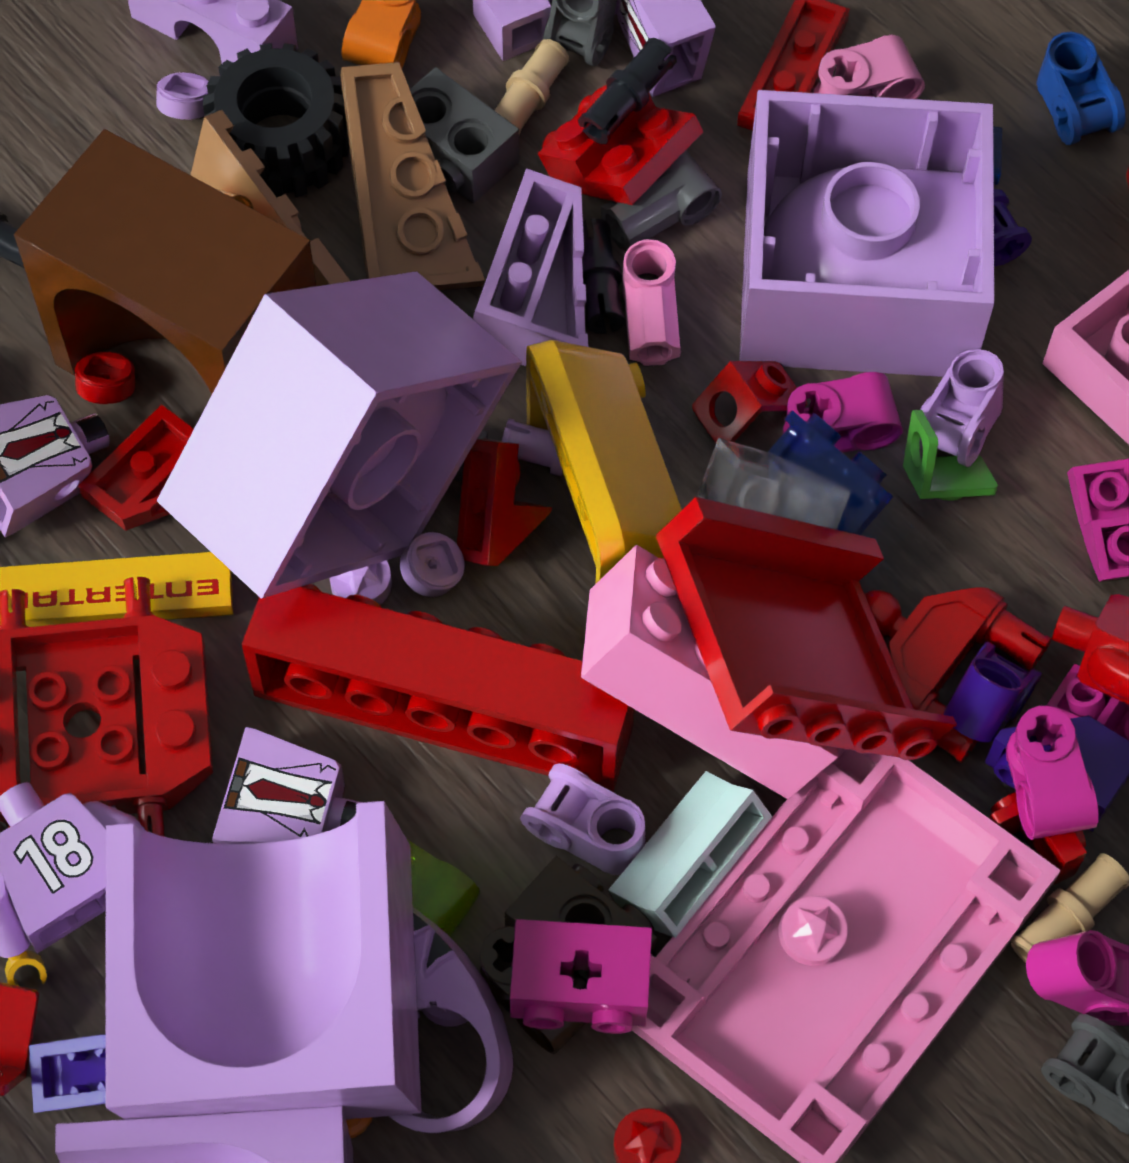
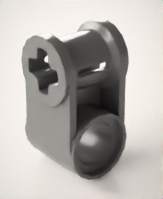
[543,0,617,67]
[1041,1014,1129,1135]

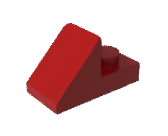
[457,438,552,566]

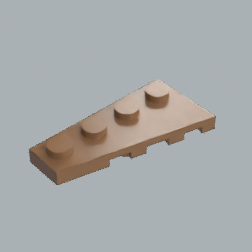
[340,62,485,290]
[191,110,350,286]

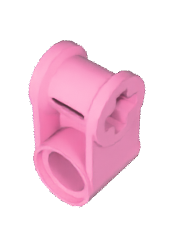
[813,35,925,99]

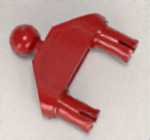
[865,587,1052,763]

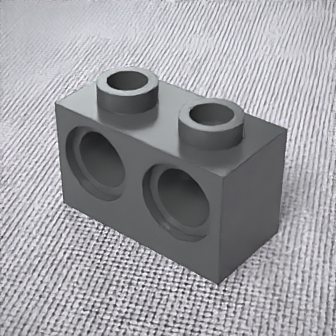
[410,67,519,204]

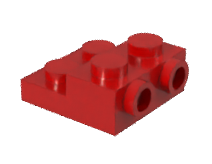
[537,85,703,205]

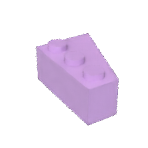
[473,168,588,366]

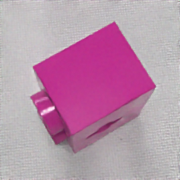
[510,919,652,1034]

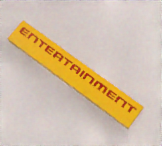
[0,552,233,627]

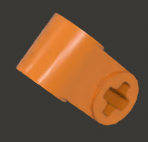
[342,0,421,68]

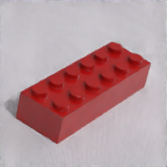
[241,583,635,792]

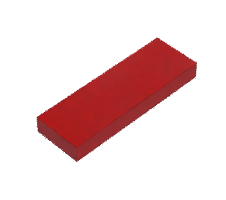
[737,0,850,131]

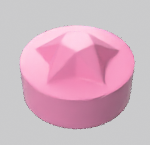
[778,896,848,966]

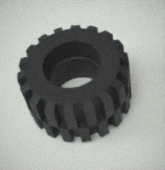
[203,43,350,197]

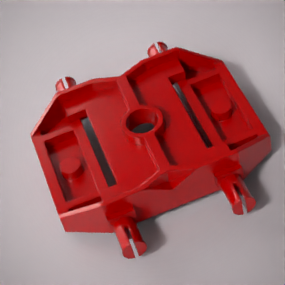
[0,577,213,837]

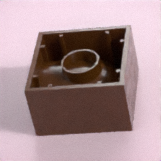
[14,129,316,394]

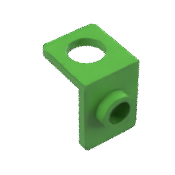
[903,410,998,501]

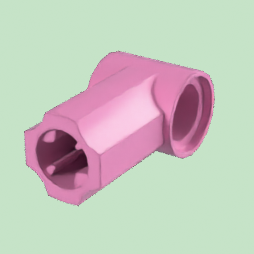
[622,239,681,366]

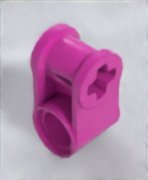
[783,372,903,459]
[1006,706,1098,840]
[1026,930,1129,1026]

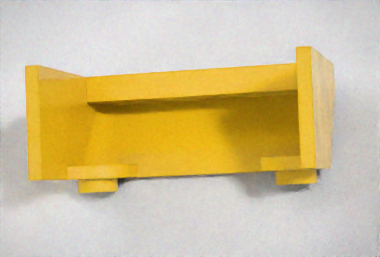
[526,340,682,584]

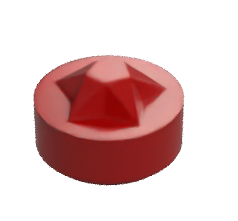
[75,352,135,404]
[613,1108,682,1163]

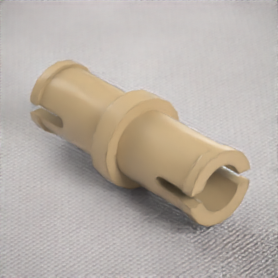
[494,39,569,135]
[1011,853,1129,963]

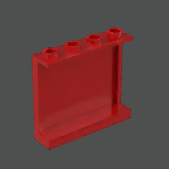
[655,497,957,760]

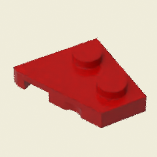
[78,404,194,531]

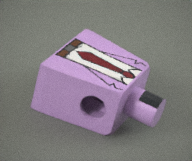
[617,0,716,97]
[0,395,109,537]
[212,727,364,844]

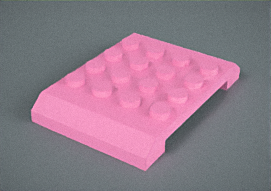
[632,748,1061,1163]

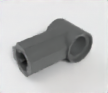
[601,151,722,250]

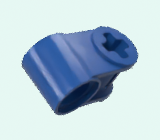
[1036,32,1126,145]

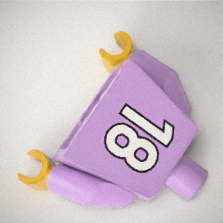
[0,782,146,986]

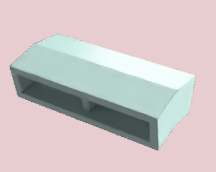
[609,771,772,938]

